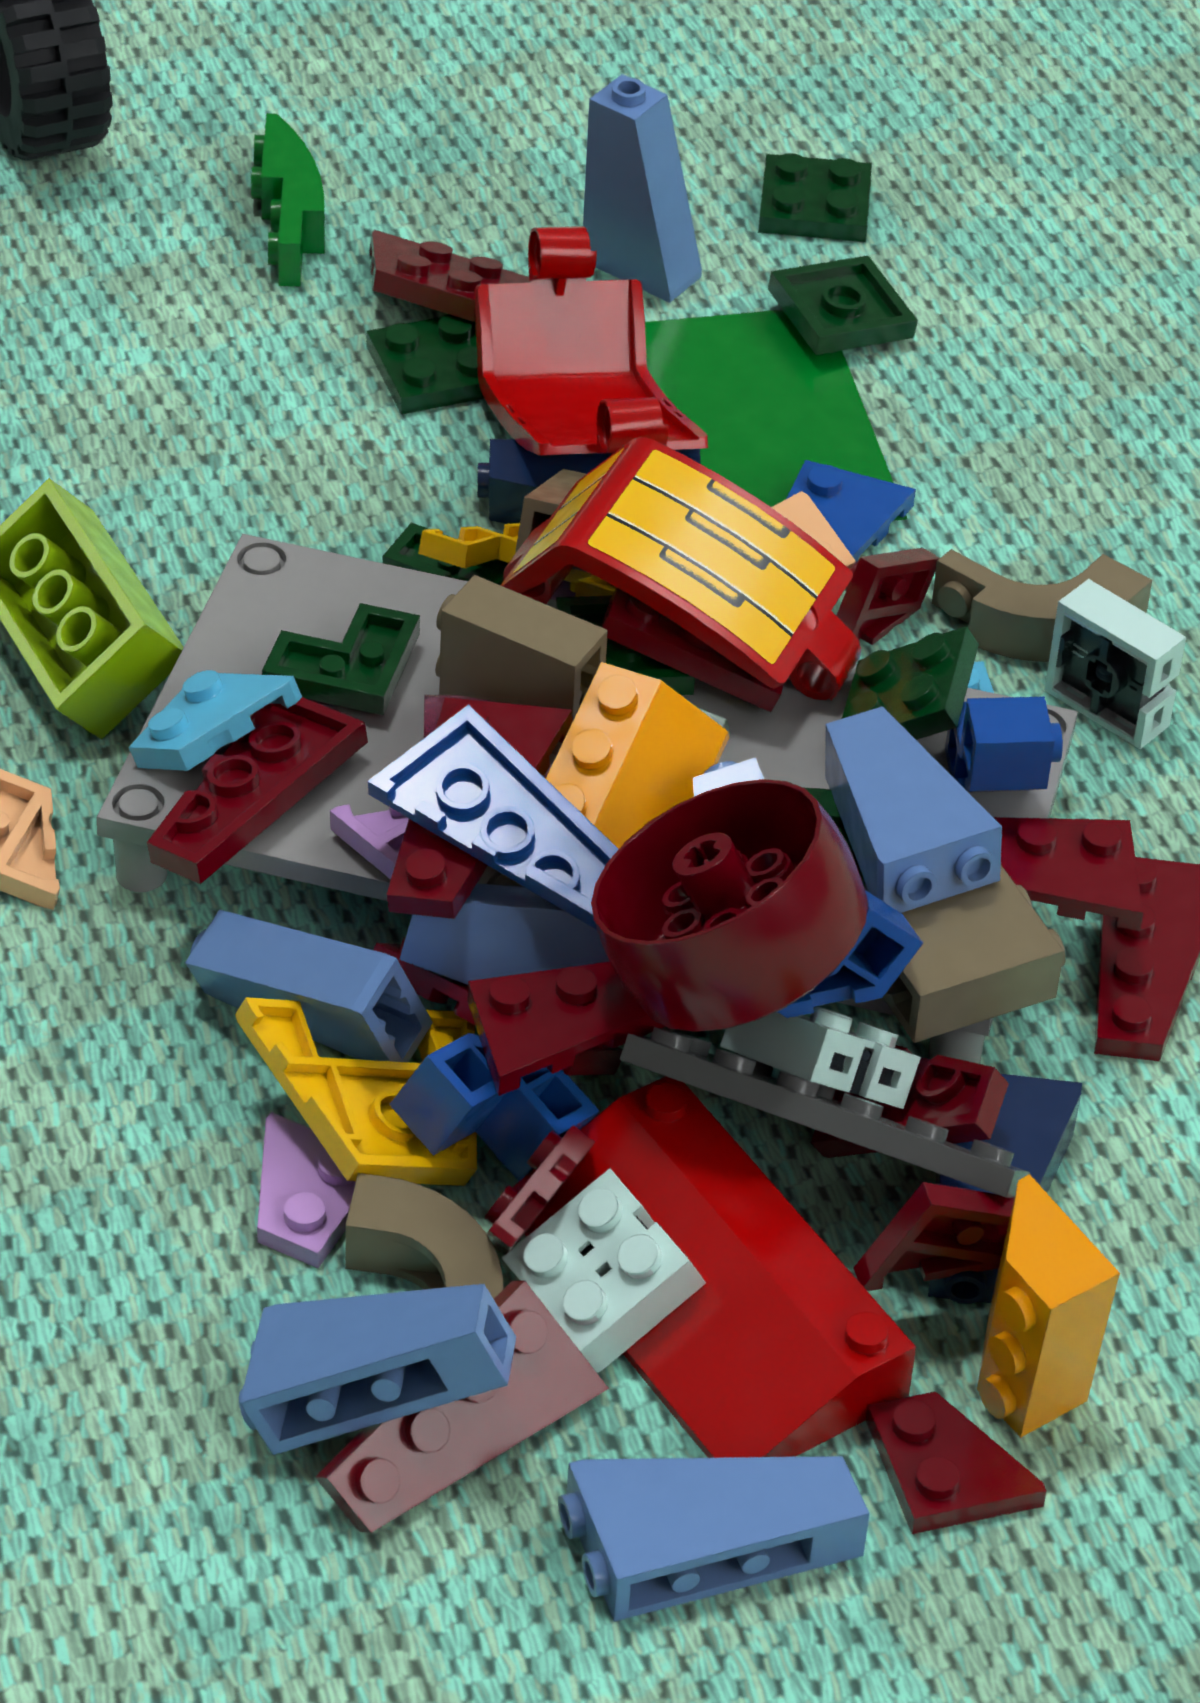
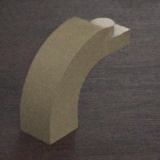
[932,549,1152,662]
[345,1173,503,1299]

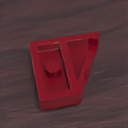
[484,1125,595,1255]
[866,1391,1047,1534]

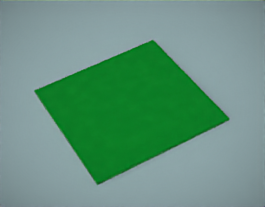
[645,309,907,521]

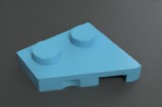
[129,670,302,771]

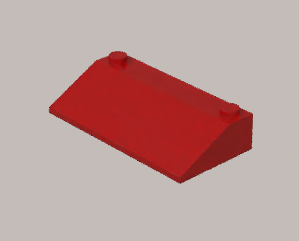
[512,1076,916,1458]

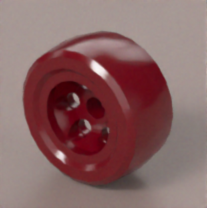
[591,779,868,1032]

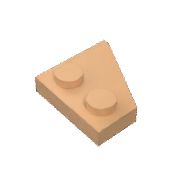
[0,769,60,910]

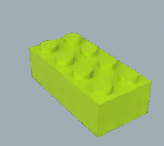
[0,478,184,740]

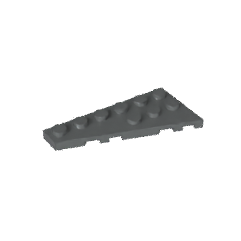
[619,1026,1030,1198]

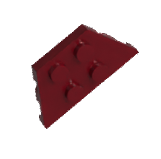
[369,230,529,322]

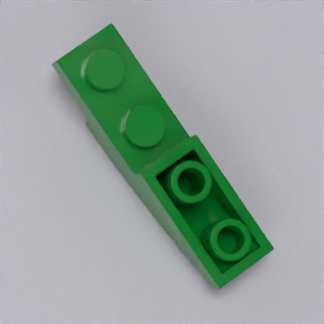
[251,113,325,287]

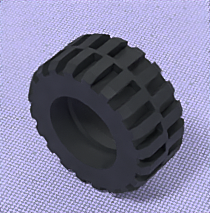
[0,0,113,161]

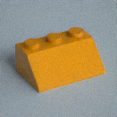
[546,662,729,849]
[977,1174,1120,1438]

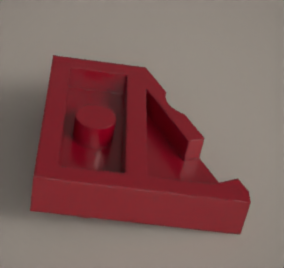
[836,547,940,645]
[853,1182,1014,1291]

